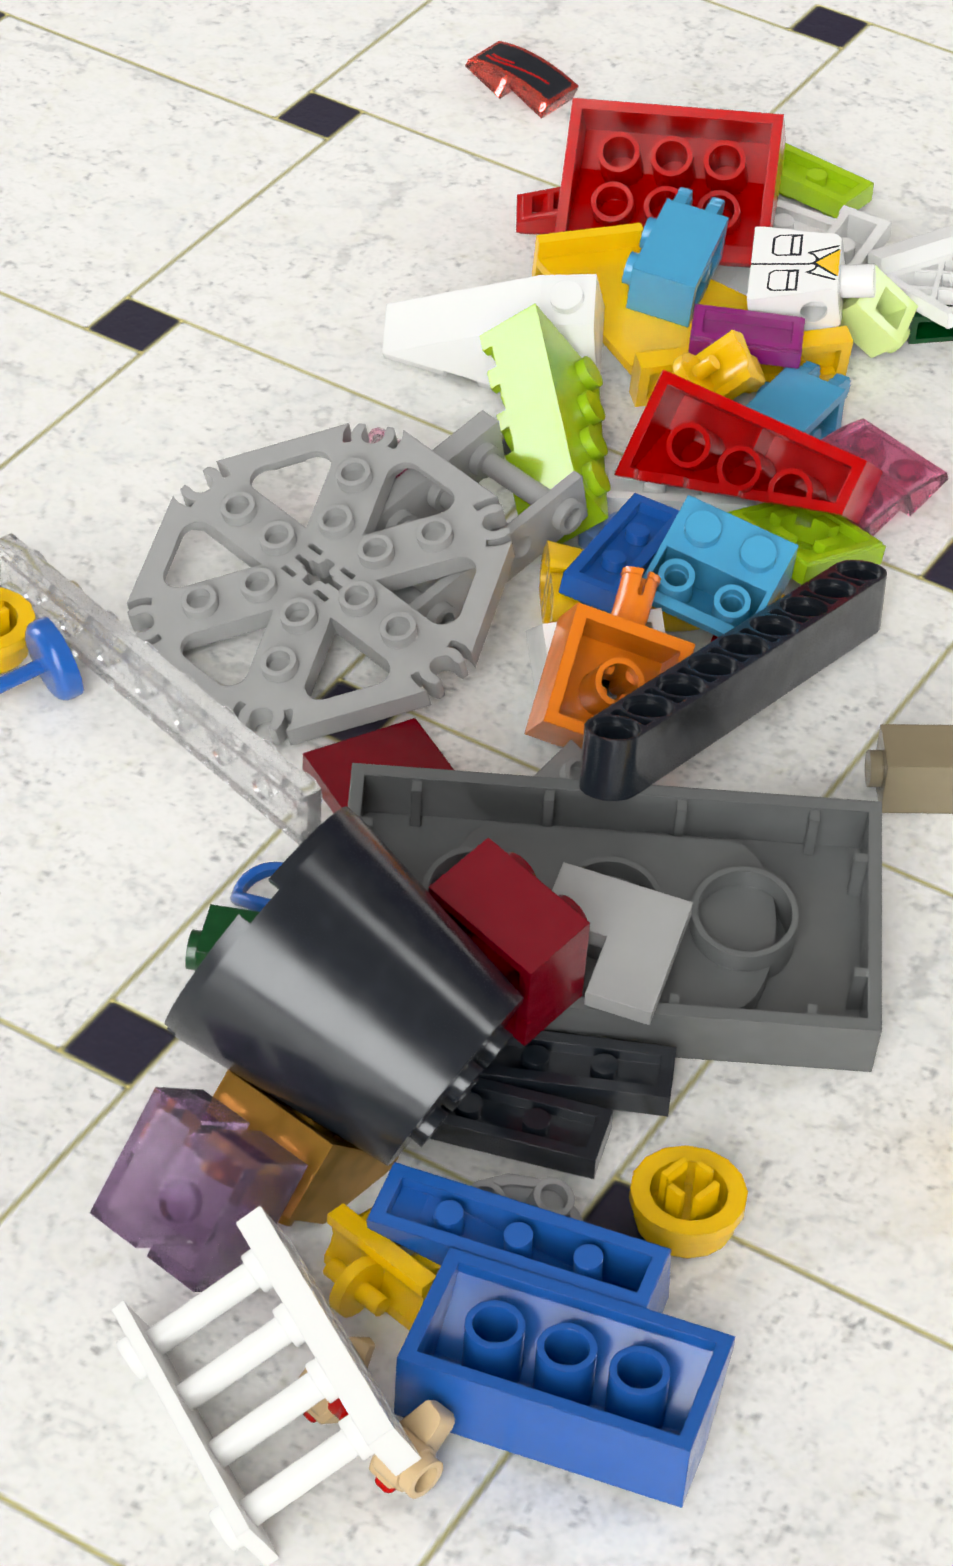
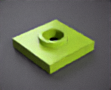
[727,503,886,585]

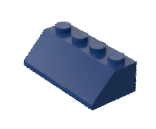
[394,1247,736,1508]

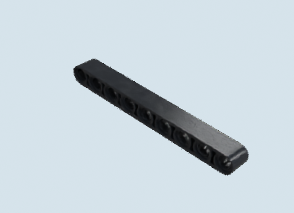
[579,560,887,801]

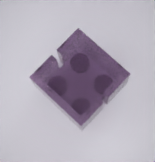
[90,1087,308,1292]

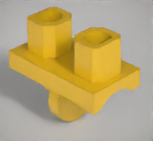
[656,330,765,400]
[323,1203,441,1331]

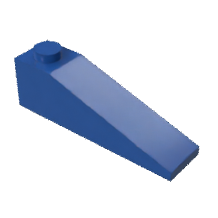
[367,1162,671,1313]

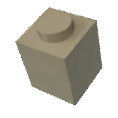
[865,724,953,814]

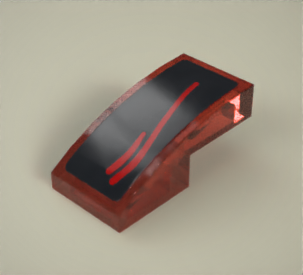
[465,41,579,119]

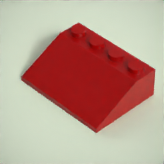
[555,98,786,268]

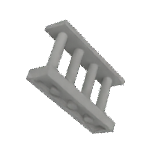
[315,410,588,624]

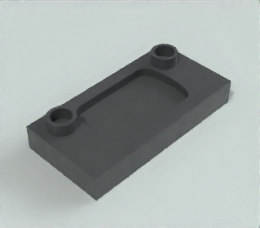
[348,763,882,1072]

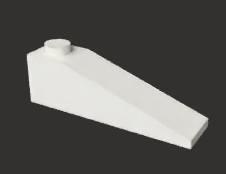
[382,274,605,391]

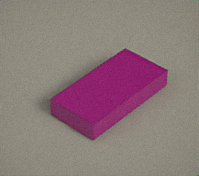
[688,304,805,369]

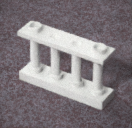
[111,1206,422,1566]

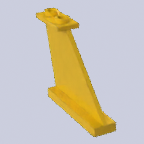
[532,223,853,407]

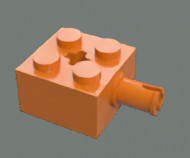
[524,566,696,749]

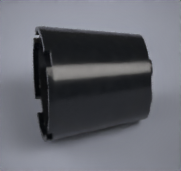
[164,806,525,1166]

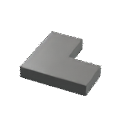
[552,862,693,1025]

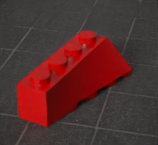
[614,369,883,524]

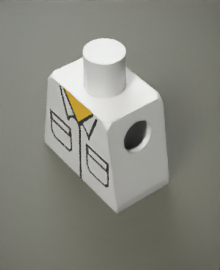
[747,227,876,331]

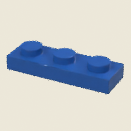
[559,493,680,614]

